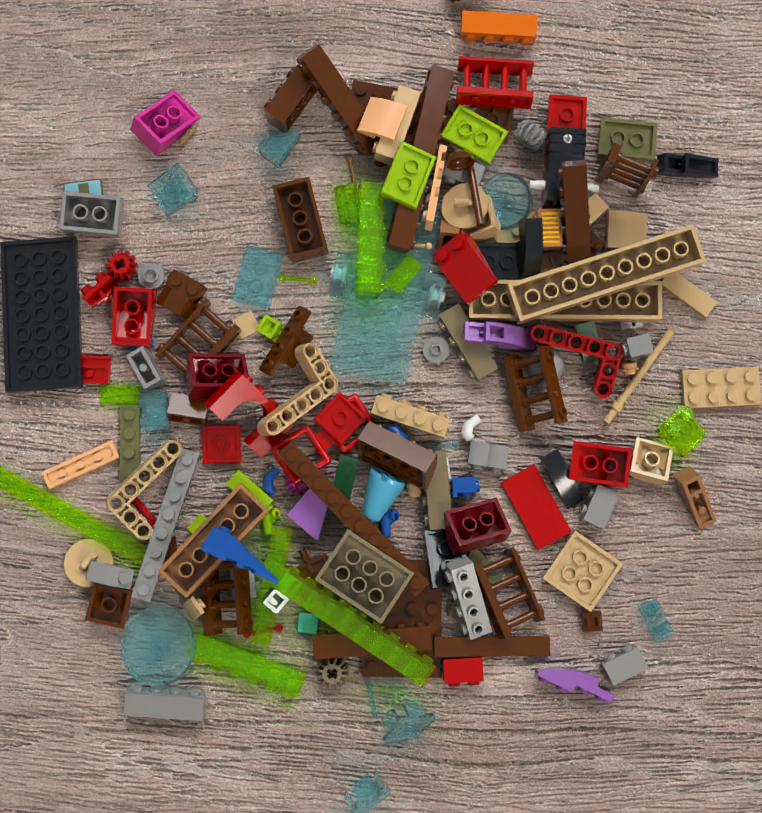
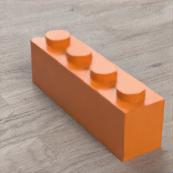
[460,10,538,45]

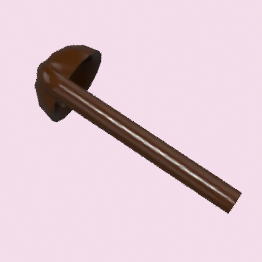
[447,150,484,227]

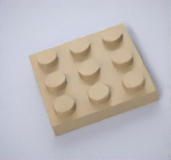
[542,530,623,612]

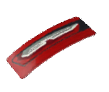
[129,497,157,530]

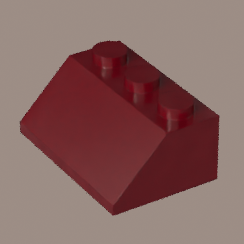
[186,353,248,399]
[444,497,512,556]

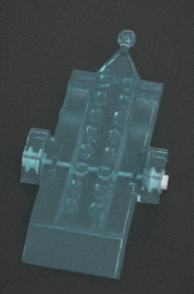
[329,186,446,385]

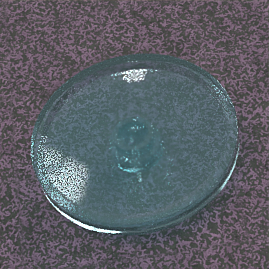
[121,606,196,686]

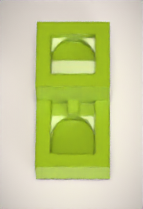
[256,314,285,342]

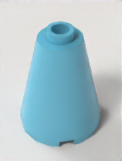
[362,467,407,523]

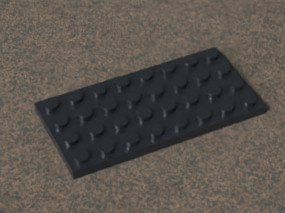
[0,236,84,393]

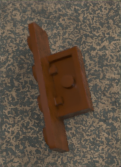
[259,306,313,376]

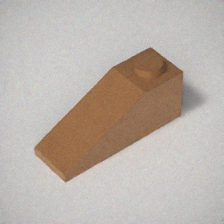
[673,466,717,530]

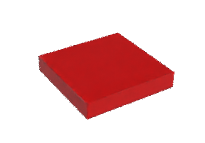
[313,391,368,446]
[202,425,242,464]

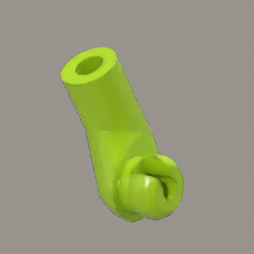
[262,508,281,535]

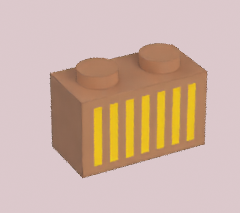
[532,209,563,251]

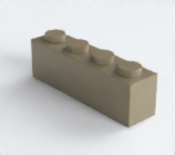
[437,303,498,382]
[422,450,451,530]

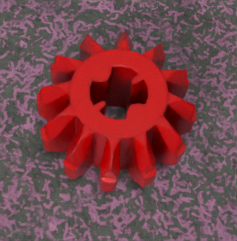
[105,249,138,282]

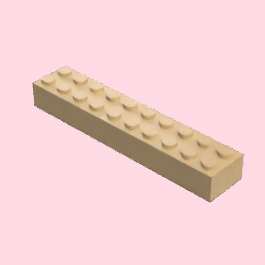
[505,225,706,324]
[468,280,662,323]

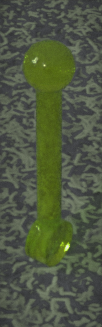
[278,274,318,284]

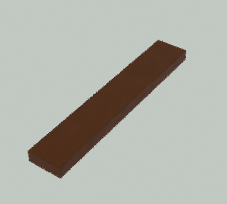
[433,636,550,657]

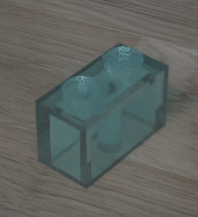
[139,391,170,433]

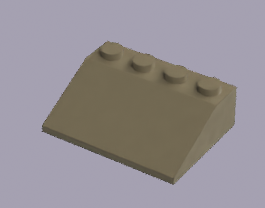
[315,530,414,624]

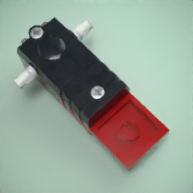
[529,94,599,209]

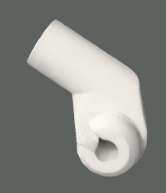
[461,414,482,442]

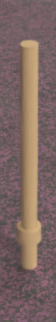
[603,329,674,425]

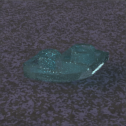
[638,597,674,643]

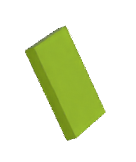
[441,104,508,165]
[380,141,436,210]

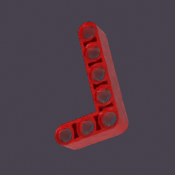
[528,324,622,398]

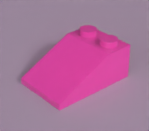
[130,90,200,156]

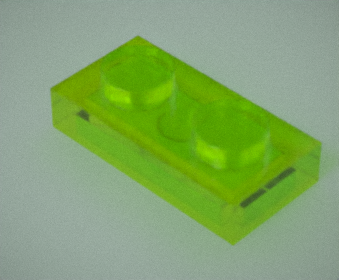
[384,254,423,296]
[100,384,141,405]

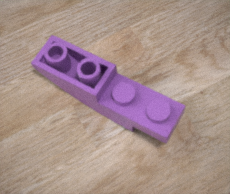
[463,321,536,351]
[535,667,615,703]

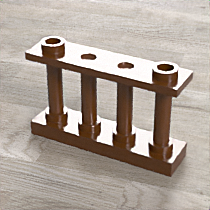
[594,143,659,198]
[155,298,242,383]
[502,346,568,432]
[474,547,545,639]
[201,561,253,636]

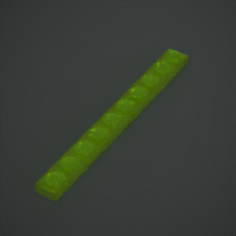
[0,466,148,566]

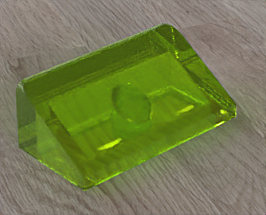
[334,183,363,225]

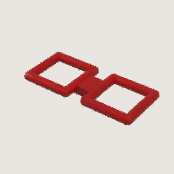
[270,394,376,485]

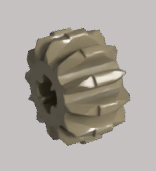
[316,658,349,690]

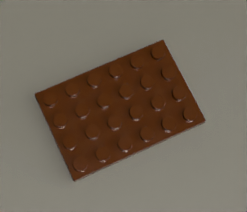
[363,559,442,678]

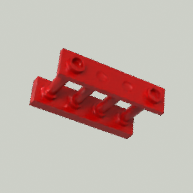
[456,56,534,109]

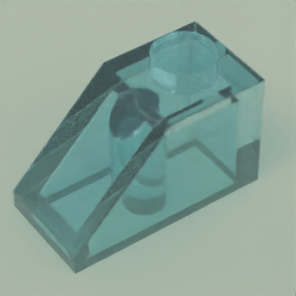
[259,131,301,168]

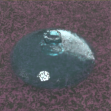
[482,173,533,230]

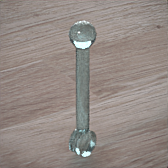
[422,440,459,450]
[364,677,377,717]

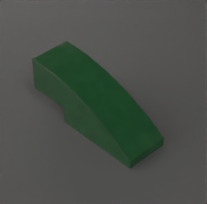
[327,454,359,517]

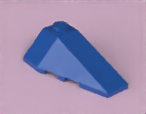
[200,525,279,584]

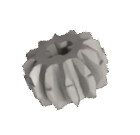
[514,120,547,151]

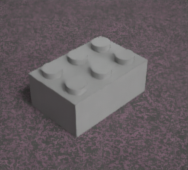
[59,191,124,238]

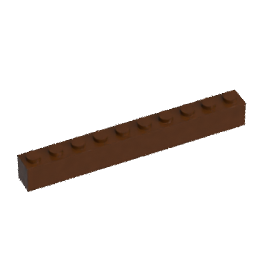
[384,64,455,254]
[278,441,430,596]

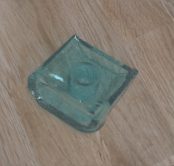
[147,164,199,217]

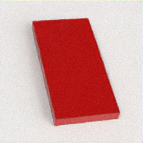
[500,464,572,550]

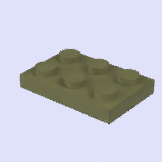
[597,117,658,162]

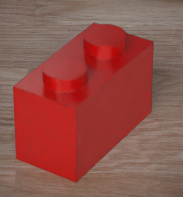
[442,657,484,687]

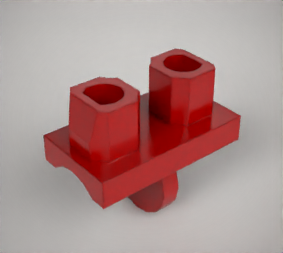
[81,272,118,308]

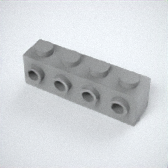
[444,556,492,640]
[124,684,207,721]

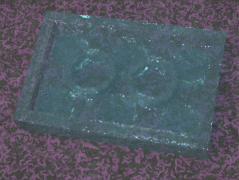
[232,245,284,310]

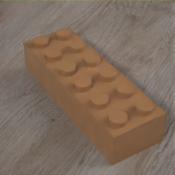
[158,483,271,598]

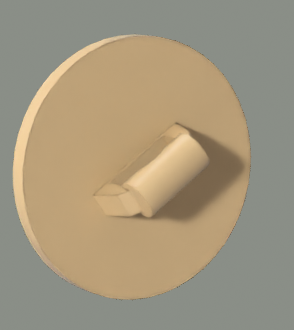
[441,183,489,229]
[64,539,114,588]

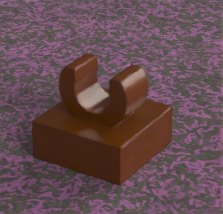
[590,232,605,257]
[581,610,603,632]

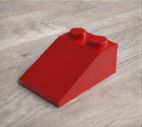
[432,231,498,305]
[111,287,157,347]
[569,441,632,488]

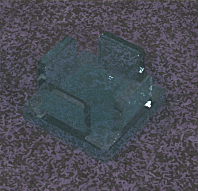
[382,700,436,745]
[343,770,389,813]

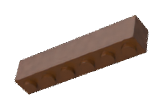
[296,44,380,154]
[559,160,591,266]
[312,622,432,660]

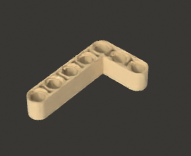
[257,343,338,436]
[105,439,182,540]

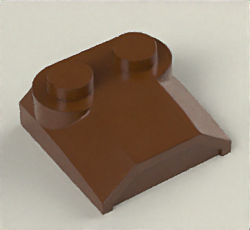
[156,270,208,320]
[85,582,133,629]

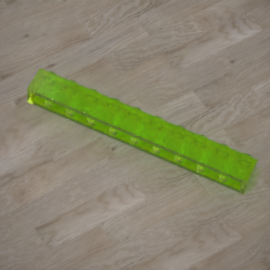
[255,554,435,687]

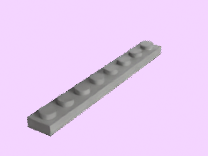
[131,448,200,602]

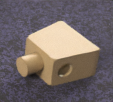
[588,193,609,227]

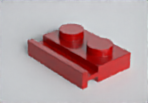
[82,355,112,385]

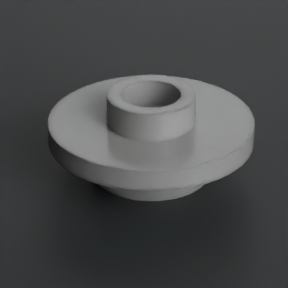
[138,263,165,289]
[423,337,449,363]

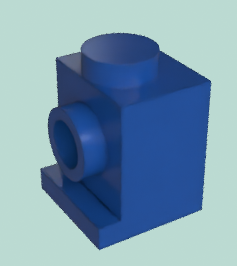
[451,476,480,498]

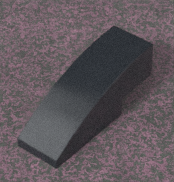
[657,153,719,178]
[516,218,543,280]
[539,449,584,509]

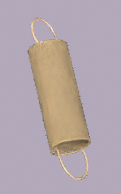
[176,123,199,148]

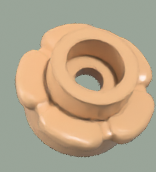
[620,361,639,375]

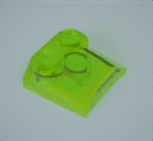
[655,404,706,458]

